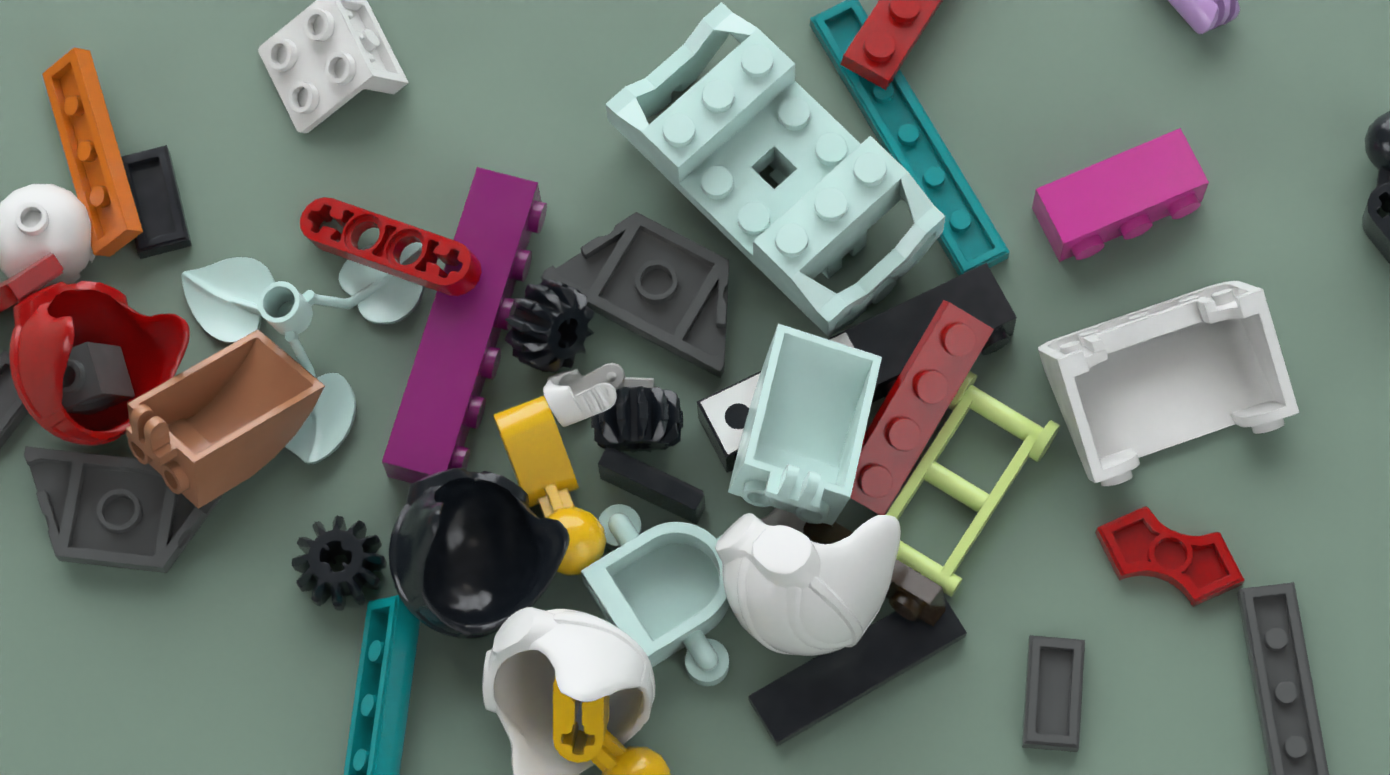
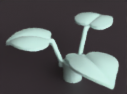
[181,242,425,464]

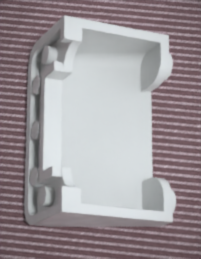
[1038,281,1299,486]

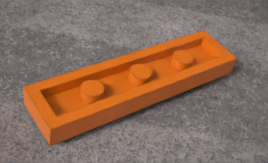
[42,47,143,257]

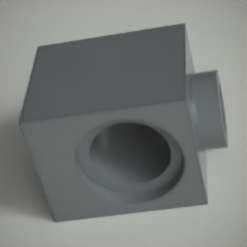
[62,342,135,415]

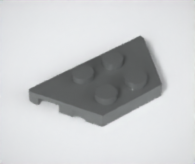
[541,212,729,378]
[24,446,224,573]

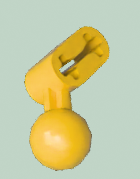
[493,395,606,576]
[553,678,671,775]

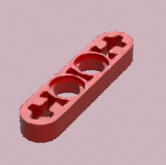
[300,197,482,296]

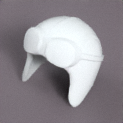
[715,508,901,656]
[482,607,656,775]

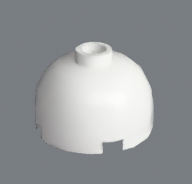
[0,184,96,292]

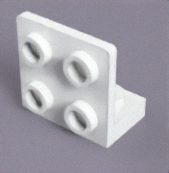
[258,0,409,133]

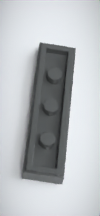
[1237,582,1329,775]

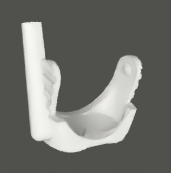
[543,363,654,427]

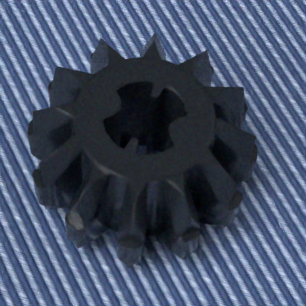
[504,279,595,373]
[591,386,683,453]
[292,515,387,611]

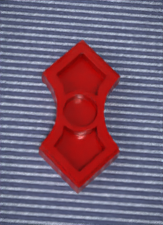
[0,252,64,313]
[1095,506,1245,607]

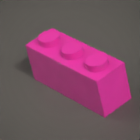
[1032,128,1209,262]

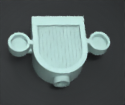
[581,504,729,686]

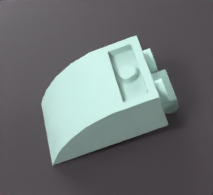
[728,323,882,525]

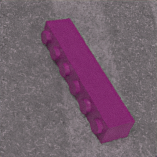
[382,167,547,483]

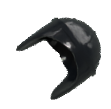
[389,467,570,639]

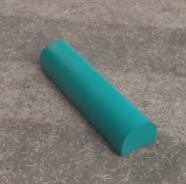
[344,595,421,775]

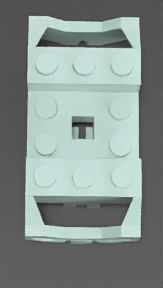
[606,2,945,336]

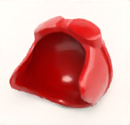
[9,281,190,446]

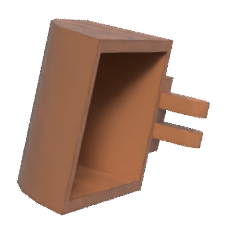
[126,329,325,509]

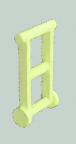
[886,371,1060,597]

